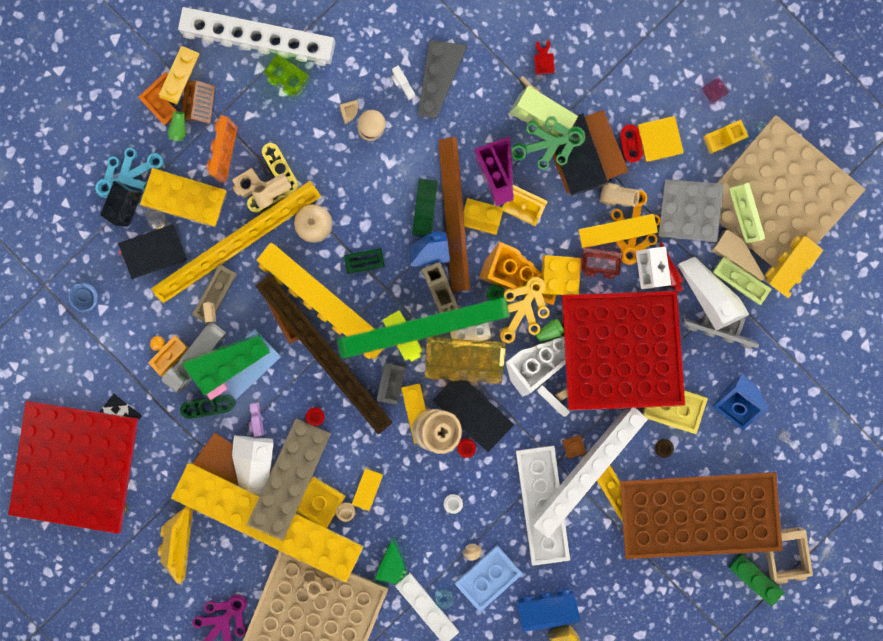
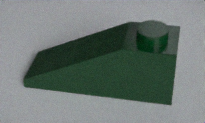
[412,179,438,237]

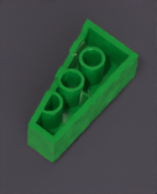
[182,333,270,396]

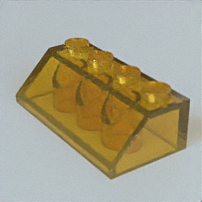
[425,337,505,384]

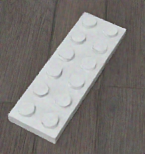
[516,445,570,566]

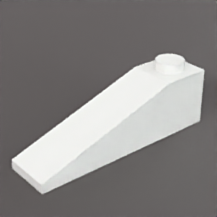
[678,256,749,331]
[506,336,565,397]
[232,435,273,496]

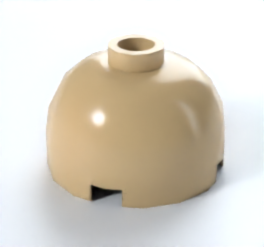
[294,204,332,243]

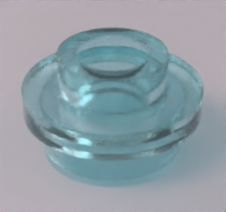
[435,589,454,609]

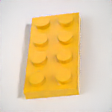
[140,168,227,228]

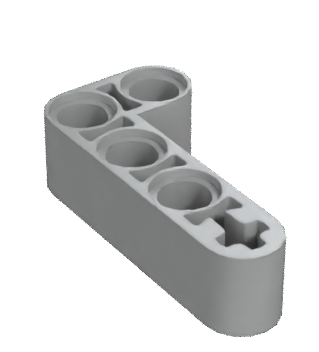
[161,322,227,393]

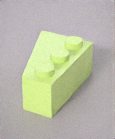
[508,86,578,137]

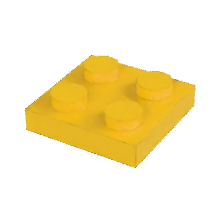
[541,255,581,295]

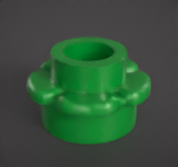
[486,285,504,301]

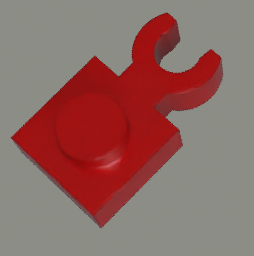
[534,40,555,75]

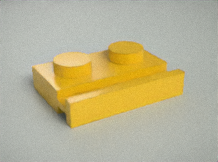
[463,198,503,235]

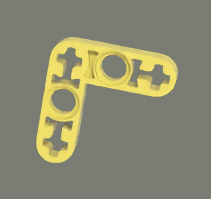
[247,143,299,213]

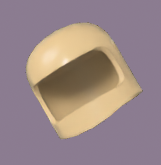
[357,110,386,141]

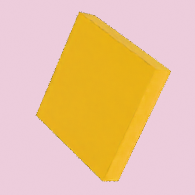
[637,116,684,162]
[296,476,346,528]

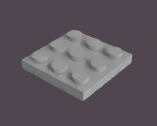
[659,179,724,242]

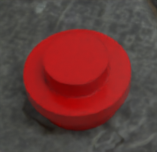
[306,407,325,426]
[457,439,476,458]

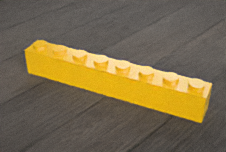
[257,243,383,360]

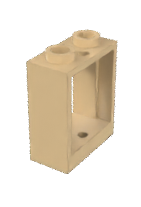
[766,527,813,584]

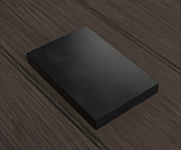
[118,224,187,280]

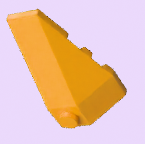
[479,242,557,305]

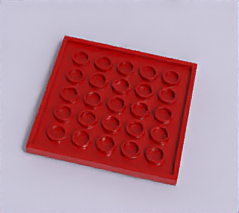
[562,291,685,411]
[8,401,139,534]

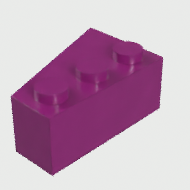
[474,137,514,206]

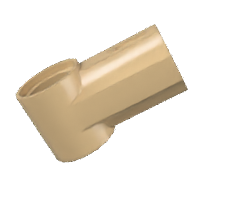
[250,173,291,207]
[599,183,639,207]

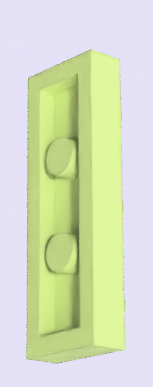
[729,183,765,244]
[712,257,771,305]

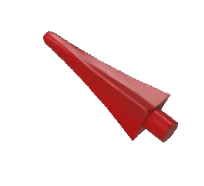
[659,243,684,293]

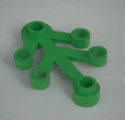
[511,116,585,170]

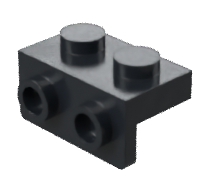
[100,181,142,227]

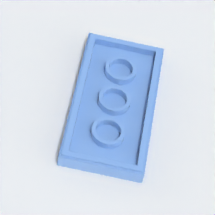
[219,329,282,407]

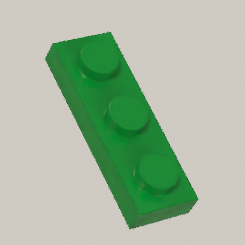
[728,553,785,606]

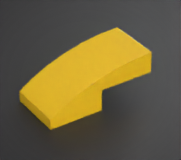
[703,120,749,154]

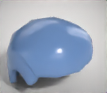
[68,283,98,312]

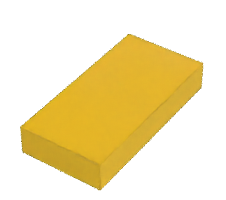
[352,468,383,511]

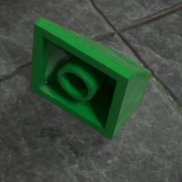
[375,536,407,584]

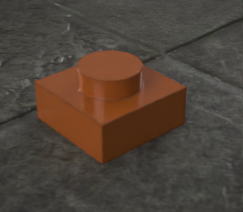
[562,434,586,459]

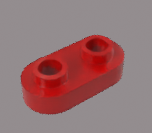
[619,124,643,163]

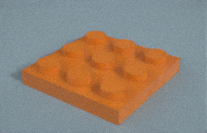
[207,115,238,183]

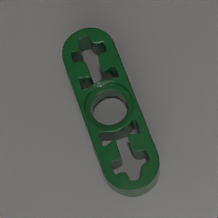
[180,394,236,419]

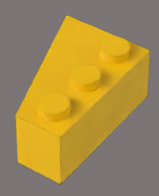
[764,234,823,298]

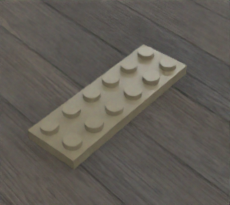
[247,419,331,541]

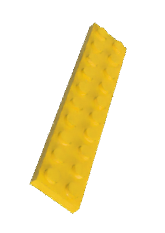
[171,462,363,582]

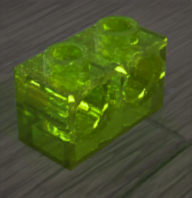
[264,54,310,97]

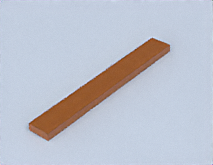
[438,137,470,292]

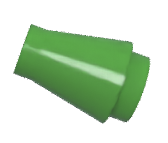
[167,111,186,141]
[536,319,564,343]

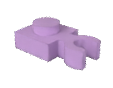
[249,403,264,437]

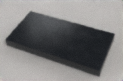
[555,113,608,197]
[432,372,514,452]

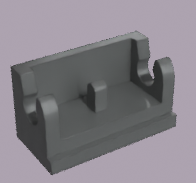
[376,363,406,404]

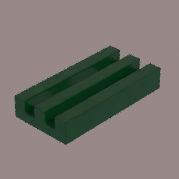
[344,248,385,274]

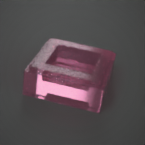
[702,77,729,104]

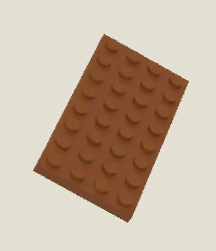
[619,472,783,559]

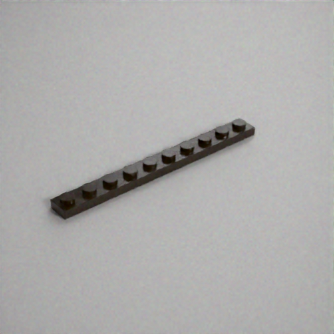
[255,274,393,435]

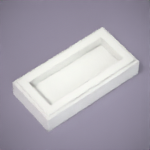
[536,385,570,417]

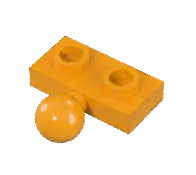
[148,335,189,377]

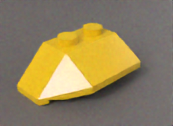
[158,506,193,584]

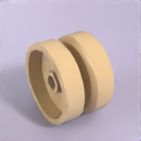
[412,409,462,454]

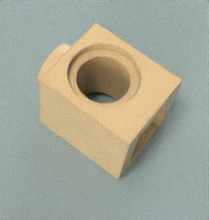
[232,168,261,198]

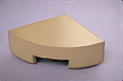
[339,100,359,124]

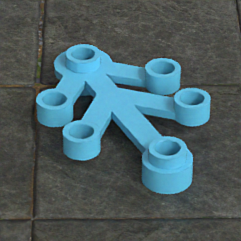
[95,148,164,198]

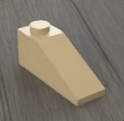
[710,229,765,281]

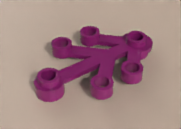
[192,594,247,641]

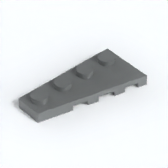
[418,40,467,119]

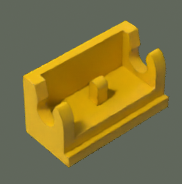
[501,185,548,226]

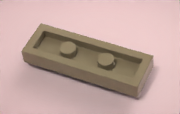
[192,264,237,322]

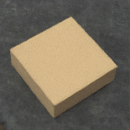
[203,302,216,323]

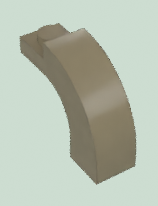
[422,262,459,313]

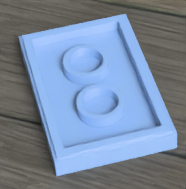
[454,545,523,612]

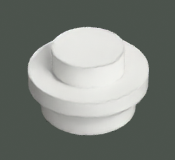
[444,494,463,514]

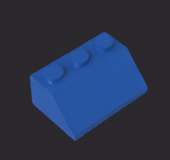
[516,589,581,632]

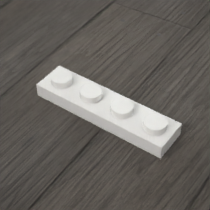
[395,573,459,641]

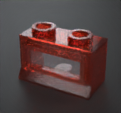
[580,248,623,279]

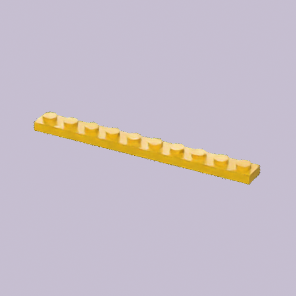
[151,180,322,303]

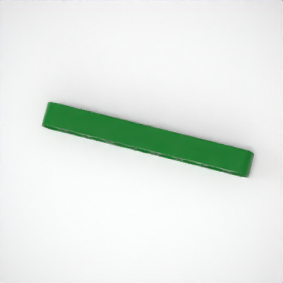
[337,298,510,359]

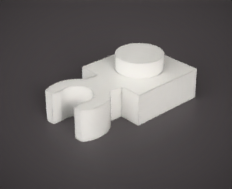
[391,65,415,100]

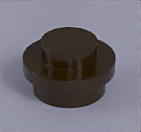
[654,439,674,458]

